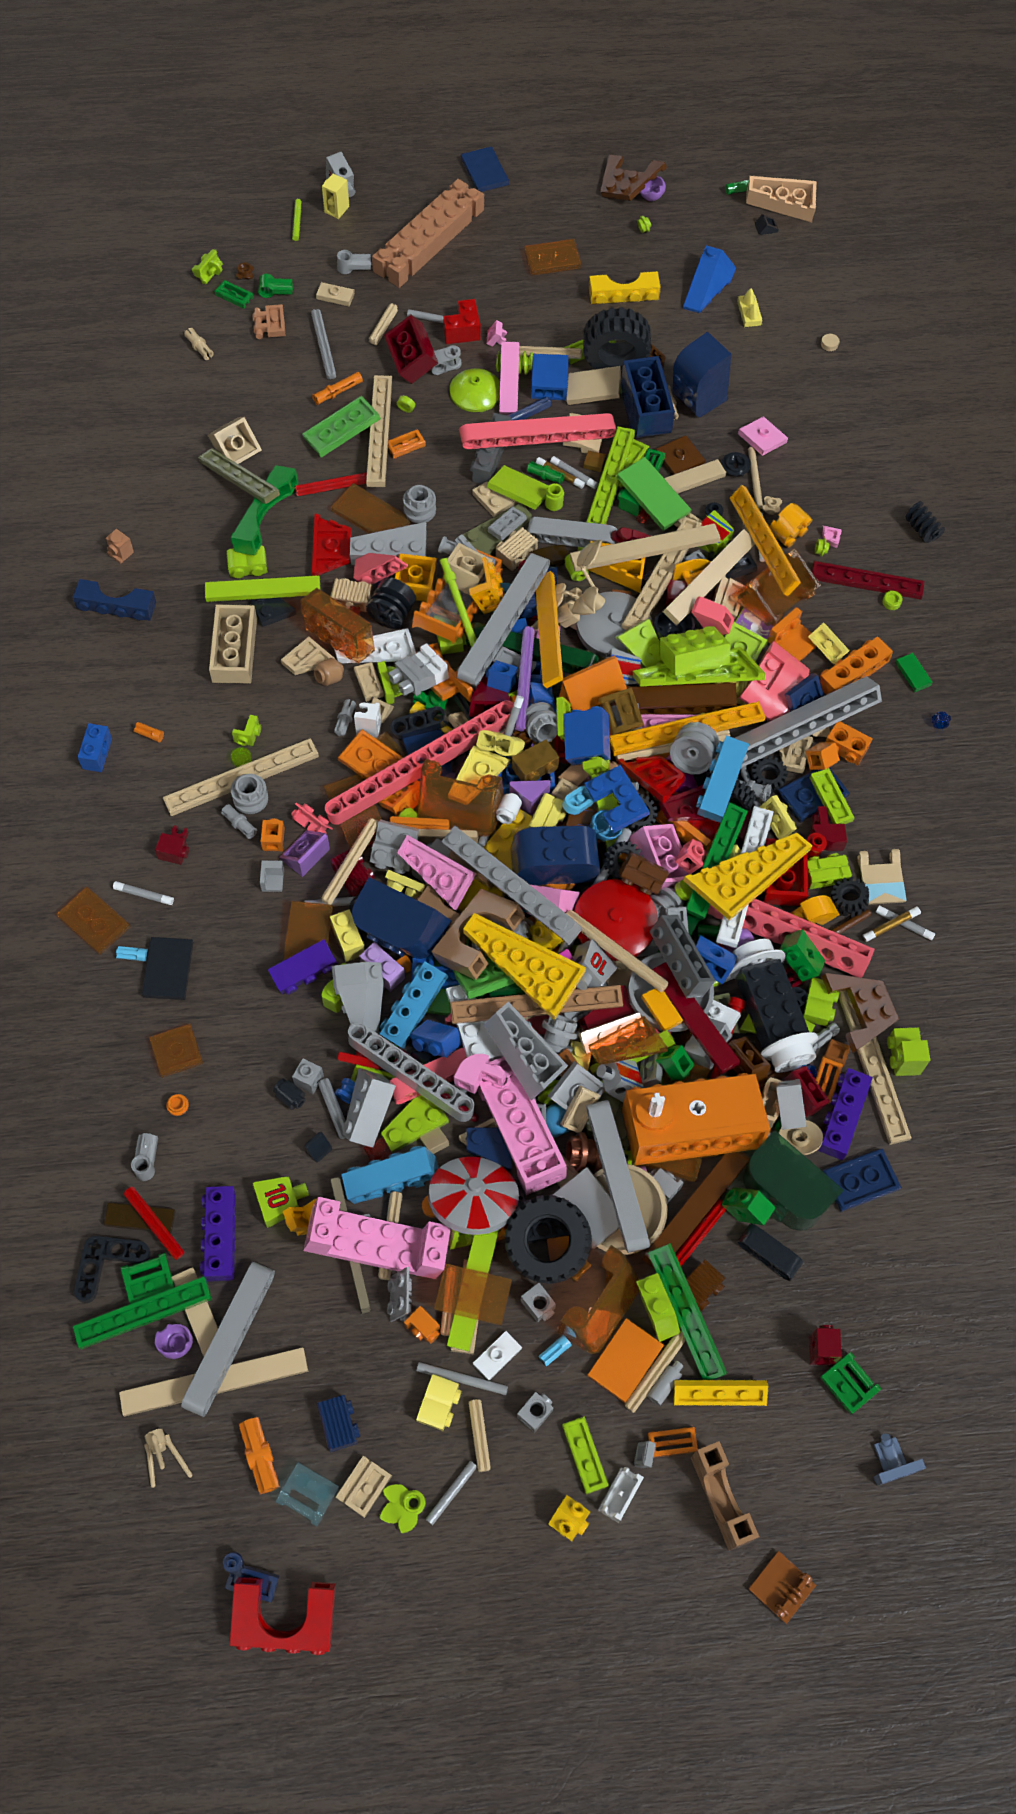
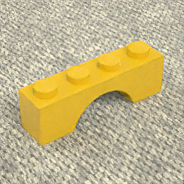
[589,272,660,304]

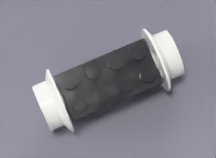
[729,939,818,1072]

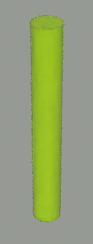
[292,199,302,241]

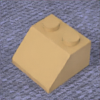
[208,417,262,464]
[448,543,493,595]

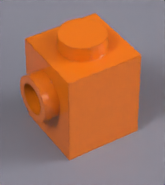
[805,742,840,770]

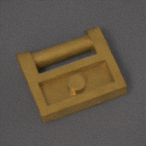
[598,687,644,736]

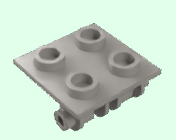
[387,1267,412,1322]

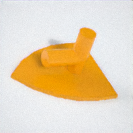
[672,559,711,585]

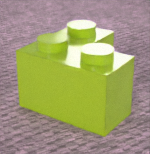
[887,1028,930,1076]

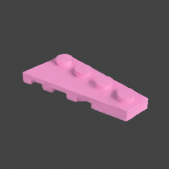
[397,835,476,910]

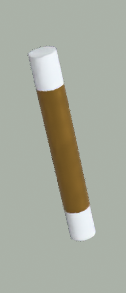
[536,457,585,489]
[862,906,921,942]

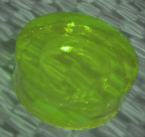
[231,747,252,767]

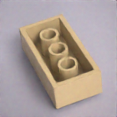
[209,605,257,684]

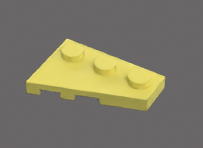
[449,745,510,805]

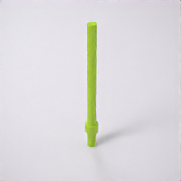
[440,558,477,648]

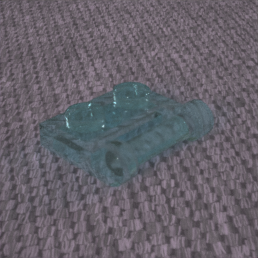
[276,1463,339,1527]

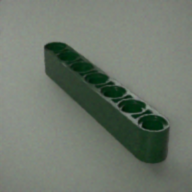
[465,623,599,674]

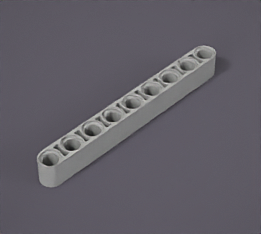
[457,553,550,686]

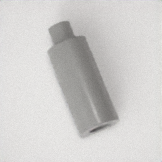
[647,1361,684,1406]

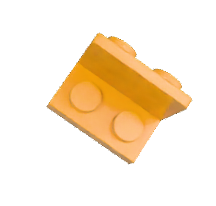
[469,556,505,614]

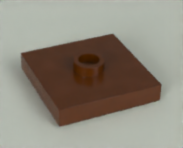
[656,435,705,475]

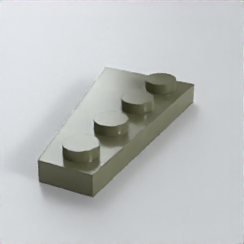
[462,503,532,556]

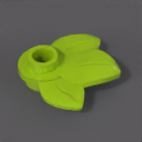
[380,1484,425,1533]

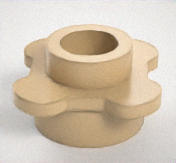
[762,496,782,515]

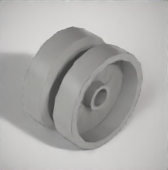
[670,722,719,774]

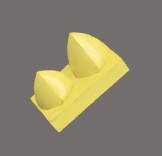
[737,288,762,327]
[808,623,849,664]
[759,795,797,839]
[385,870,426,899]

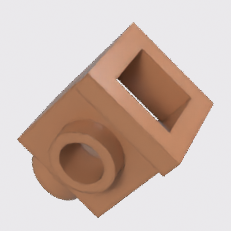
[106,529,134,564]

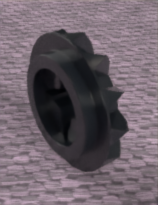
[721,452,751,478]

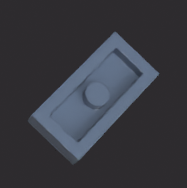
[874,1433,926,1486]

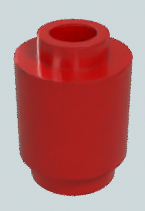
[806,833,827,858]

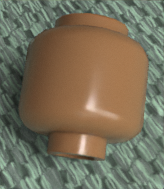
[314,658,344,686]

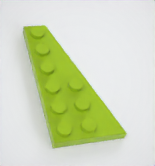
[633,647,765,686]

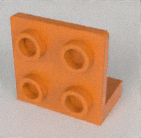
[768,607,817,661]

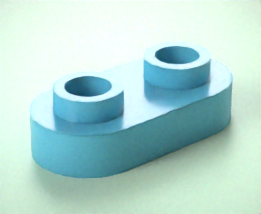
[562,786,594,815]

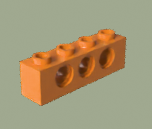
[819,636,893,695]

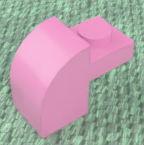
[454,1054,506,1094]

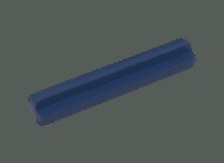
[508,397,552,421]

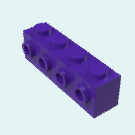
[818,1068,873,1161]
[200,1186,236,1281]

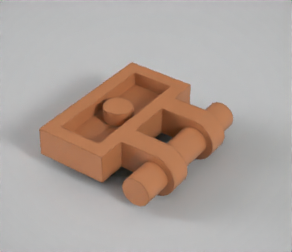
[252,304,286,339]

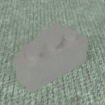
[343,1068,396,1147]

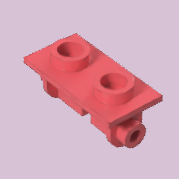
[291,803,333,834]

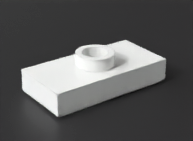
[707,1000,741,1032]
[473,1331,522,1381]

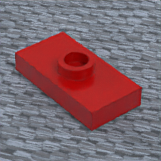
[338,1051,382,1069]

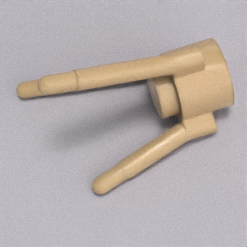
[144,1429,192,1488]

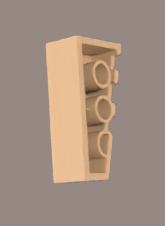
[746,176,816,222]

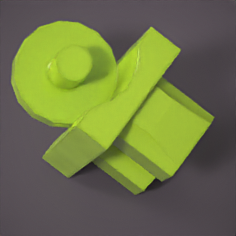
[192,249,223,284]

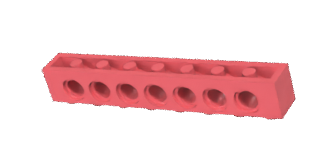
[707,899,875,978]

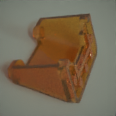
[731,548,821,627]
[418,759,503,837]
[558,1245,640,1354]

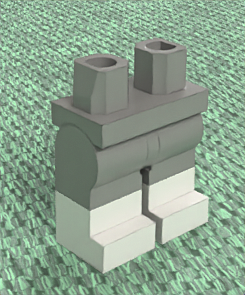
[388,643,449,696]

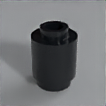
[273,1078,305,1110]

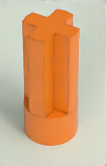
[134,722,164,742]

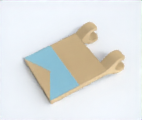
[857,849,907,905]

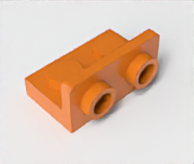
[378,780,426,817]

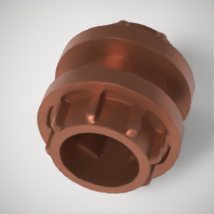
[566,1132,603,1172]

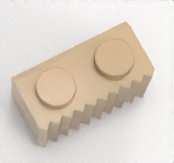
[496,527,538,571]
[330,578,373,612]

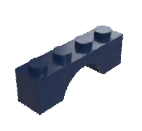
[73,579,156,621]

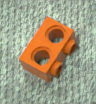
[825,721,873,765]

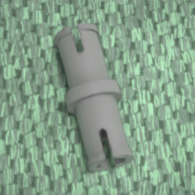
[221,804,257,839]

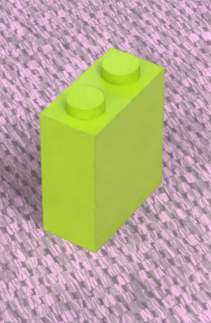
[636,1273,680,1342]

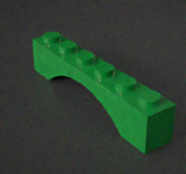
[231,465,299,555]

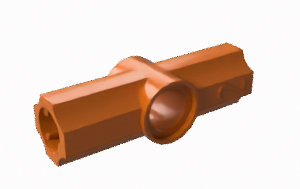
[239,1417,280,1495]

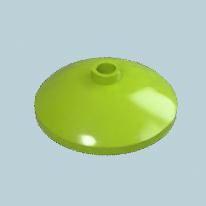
[450,369,500,412]

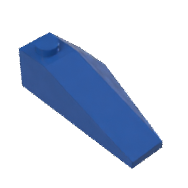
[683,245,736,313]

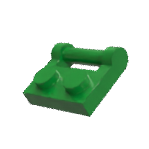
[121,1252,175,1304]
[820,1352,882,1415]

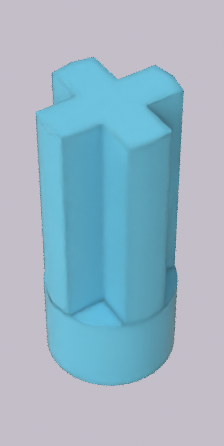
[116,946,148,961]
[539,1335,572,1366]

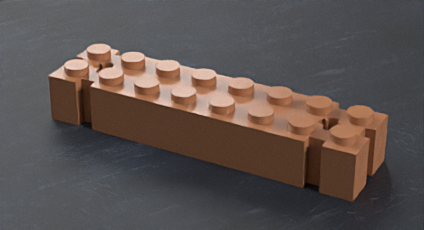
[372,179,484,288]

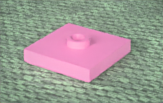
[738,416,788,456]

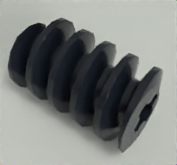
[905,501,945,543]

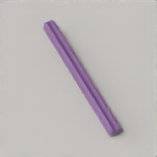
[514,626,535,732]

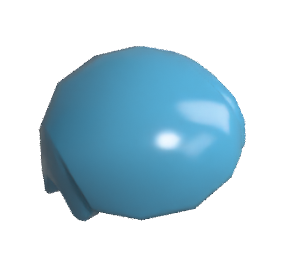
[590,810,622,841]
[546,1103,570,1137]

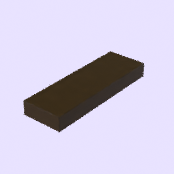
[104,1203,176,1233]

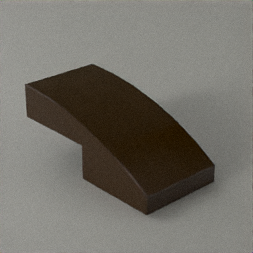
[529,545,569,567]

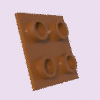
[749,1551,817,1624]

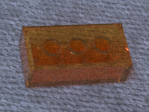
[300,588,375,664]

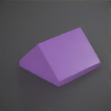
[509,780,550,816]
[279,830,330,877]

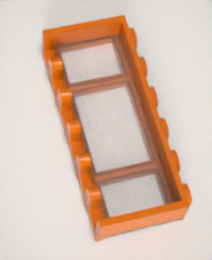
[412,549,503,644]

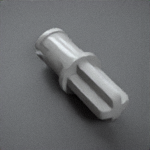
[334,699,356,736]

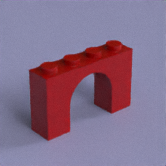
[230,1577,336,1655]

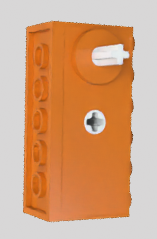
[622,1073,771,1166]

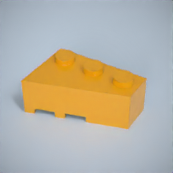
[588,541,645,593]

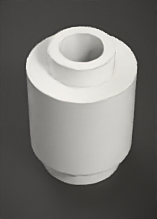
[496,793,522,824]

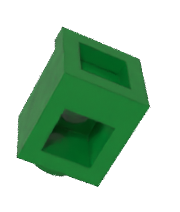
[656,1045,695,1080]

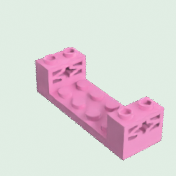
[477,1056,566,1195]
[303,1197,450,1279]

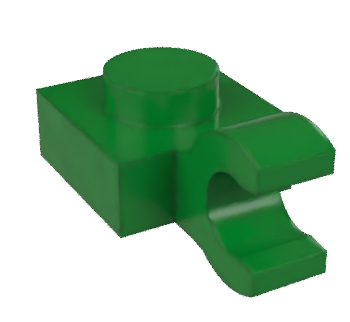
[413,691,448,716]

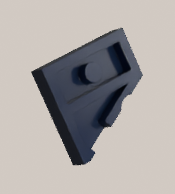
[467,1127,512,1171]

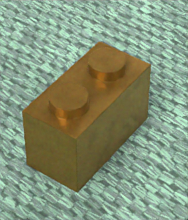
[512,739,559,781]

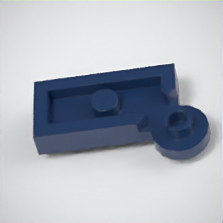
[223,1552,280,1603]

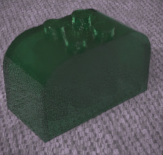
[743,1130,844,1231]

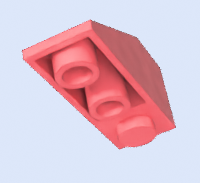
[354,553,408,585]

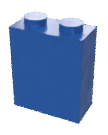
[531,354,569,400]
[564,706,611,765]

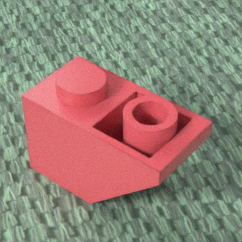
[692,596,734,635]

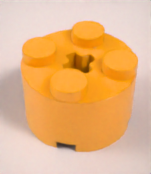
[769,503,813,548]

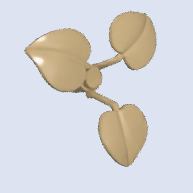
[555,540,605,615]

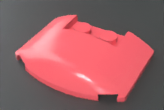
[739,641,810,722]

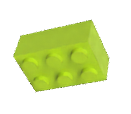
[660,626,730,676]

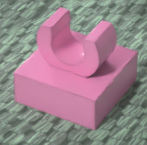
[487,320,507,347]

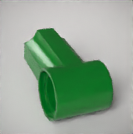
[258,274,293,298]

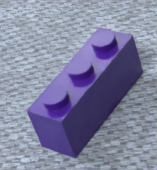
[268,939,338,995]

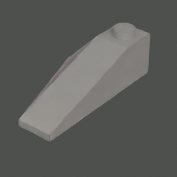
[332,962,383,1050]

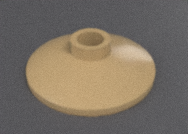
[778,1120,823,1155]

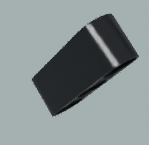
[390,706,449,740]
[737,1223,803,1281]

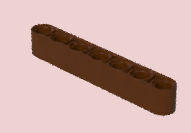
[642,1151,751,1271]

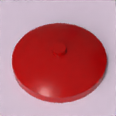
[574,879,658,961]

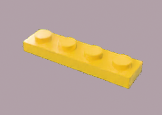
[673,1380,768,1406]

